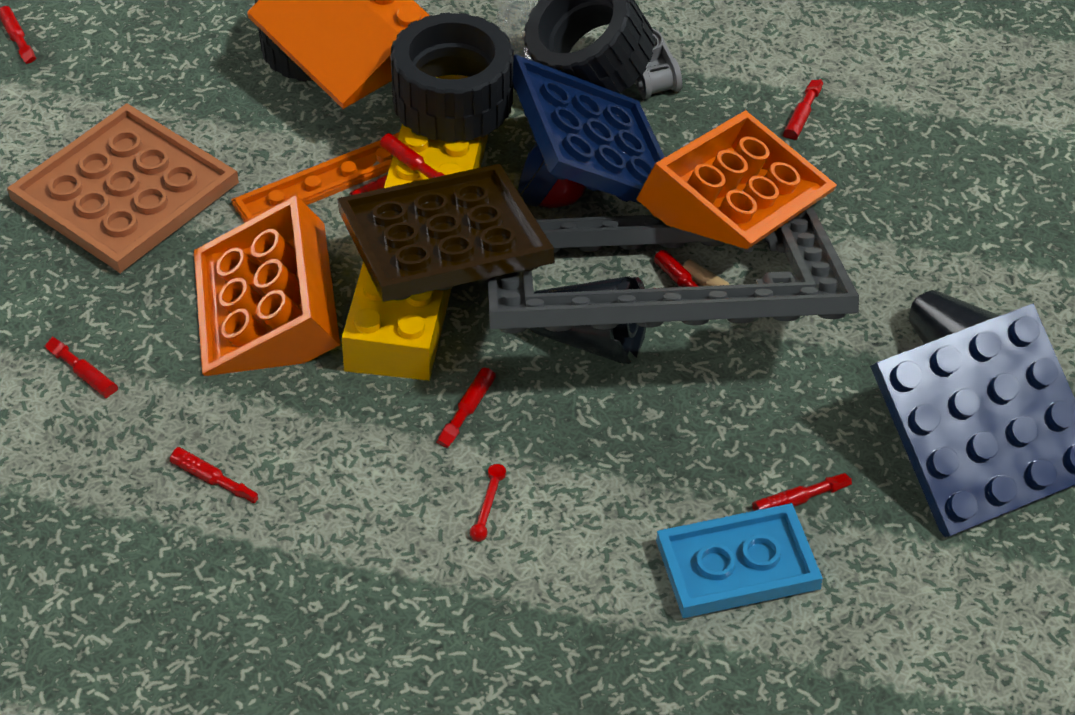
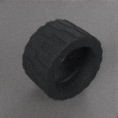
[524,0,655,94]
[390,12,514,142]

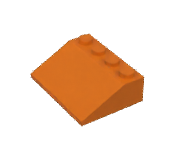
[247,0,429,109]
[636,110,837,250]
[194,195,340,376]

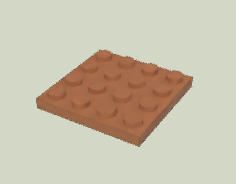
[7,103,239,273]

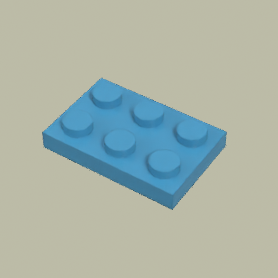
[656,503,823,618]

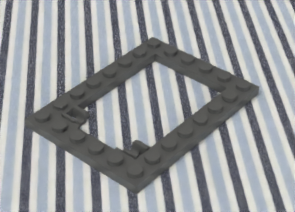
[488,208,859,334]

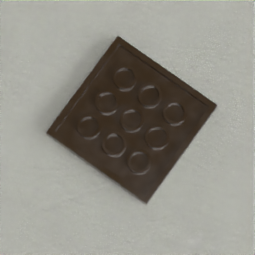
[337,164,555,302]

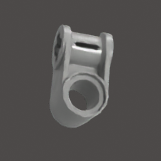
[635,28,682,100]

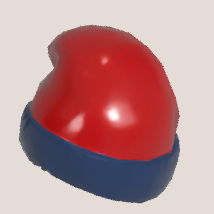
[517,143,587,208]

